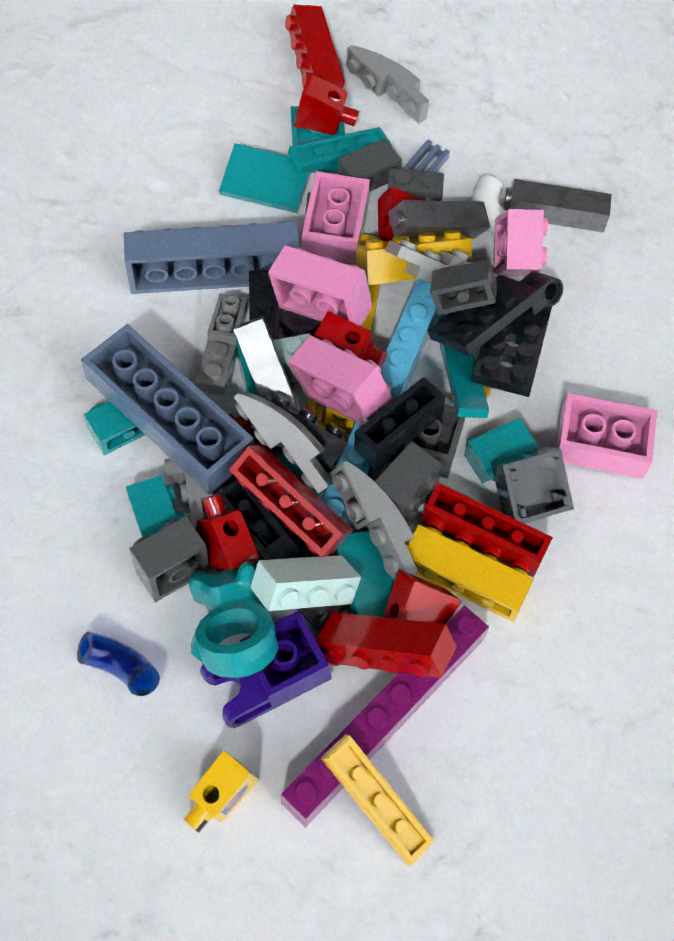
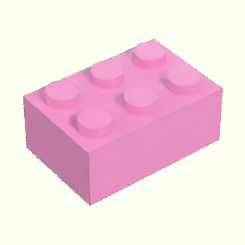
[301,171,370,265]
[493,209,548,276]
[268,245,372,326]
[287,335,394,425]
[555,393,658,479]

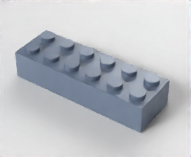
[124,221,300,294]
[81,324,254,495]

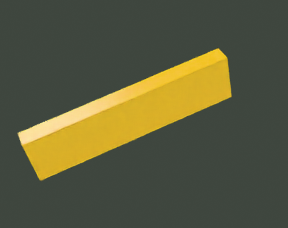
[321,734,434,866]

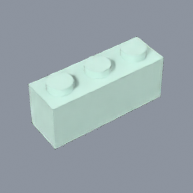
[250,555,361,611]

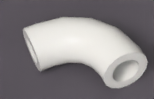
[472,175,507,235]

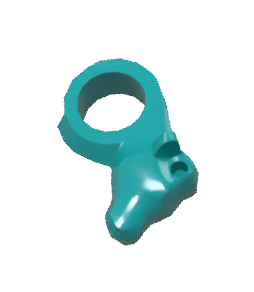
[188,561,278,678]

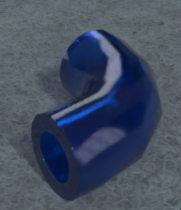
[77,631,160,696]

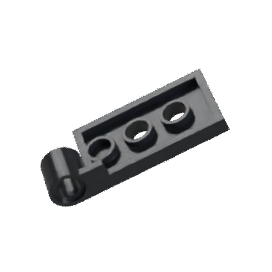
[427,271,564,356]
[471,306,552,397]

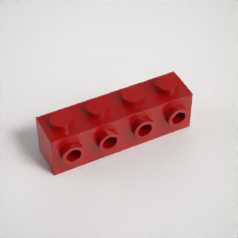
[285,4,345,89]
[229,444,353,558]
[421,483,553,578]
[316,612,456,678]

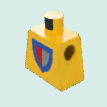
[184,750,259,833]

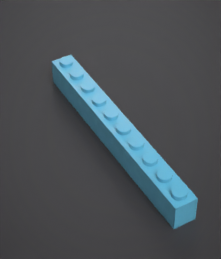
[322,279,438,526]

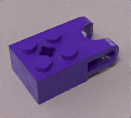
[200,610,332,728]

